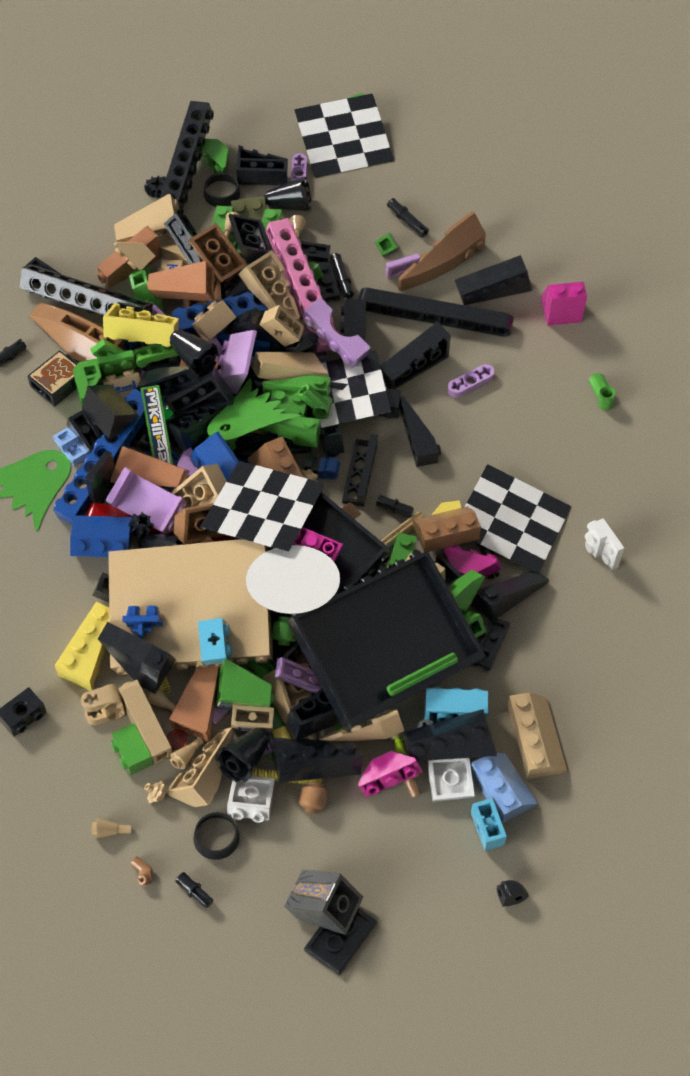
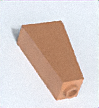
[97,225,161,288]
[147,261,214,301]
[110,446,190,488]
[169,664,220,742]

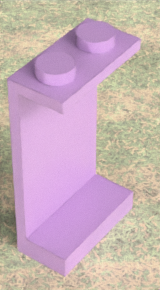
[105,467,187,534]

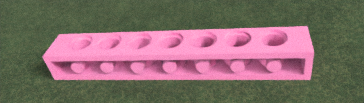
[265,218,339,353]

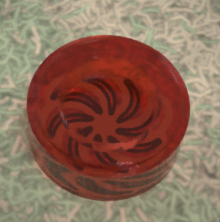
[167,729,187,751]

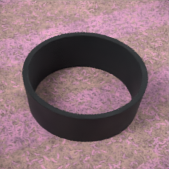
[204,173,240,207]
[193,812,240,860]

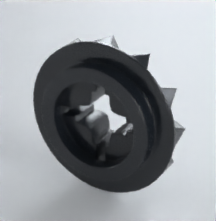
[144,175,166,198]

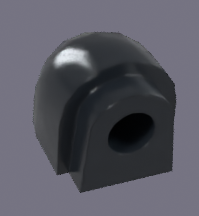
[496,880,529,907]

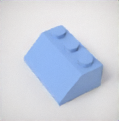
[471,753,538,824]

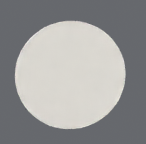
[246,545,340,614]

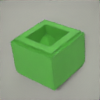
[374,233,399,257]

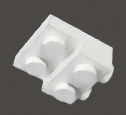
[584,518,624,570]
[427,758,475,802]
[227,776,275,823]

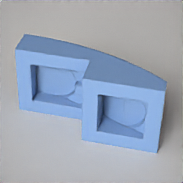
[52,428,88,466]

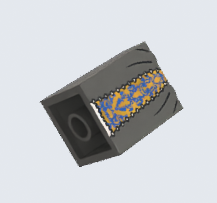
[284,869,363,935]

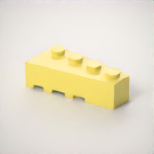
[103,303,179,347]
[55,602,110,691]

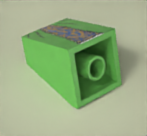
[216,659,274,710]

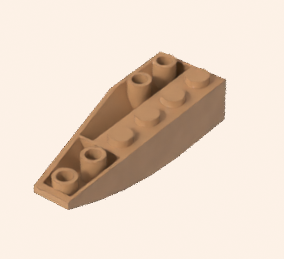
[29,303,124,362]

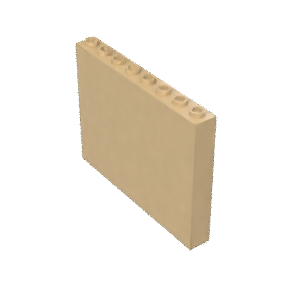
[109,539,273,675]

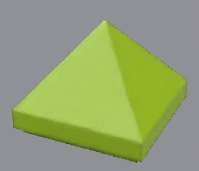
[395,737,409,756]

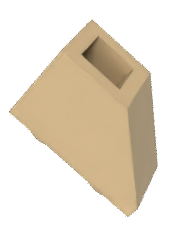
[113,242,156,271]

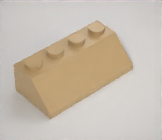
[507,692,567,780]

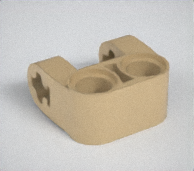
[81,684,125,725]

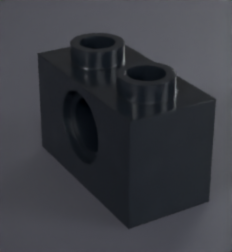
[0,687,46,737]

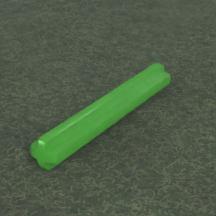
[386,653,458,696]

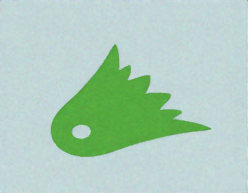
[207,378,302,440]
[0,450,71,532]

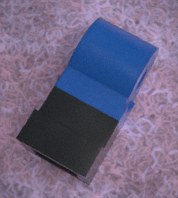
[304,452,340,479]

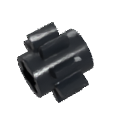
[128,512,154,537]

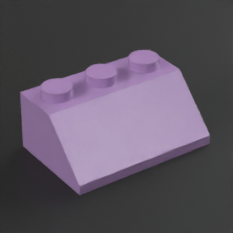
[217,330,257,394]

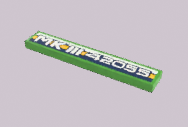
[141,385,176,493]

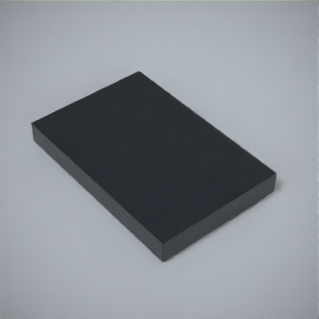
[85,450,115,504]
[304,908,377,975]

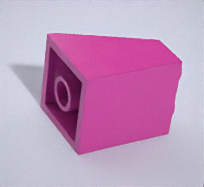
[541,281,587,326]

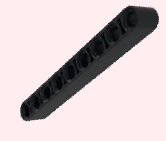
[358,287,514,337]

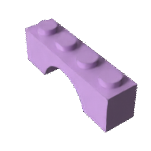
[303,298,371,368]

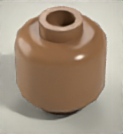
[299,782,328,814]

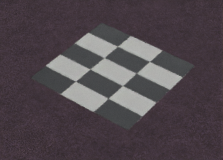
[294,93,394,178]
[306,350,391,428]
[200,461,325,552]
[465,464,571,573]

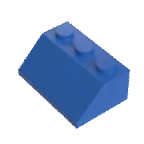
[190,431,238,482]
[70,515,132,557]

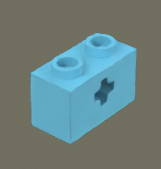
[198,618,232,665]
[471,798,507,851]

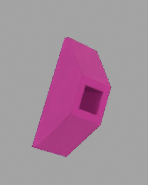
[293,527,343,563]
[443,545,502,577]
[358,751,423,798]

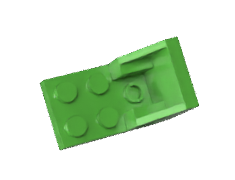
[73,350,136,418]

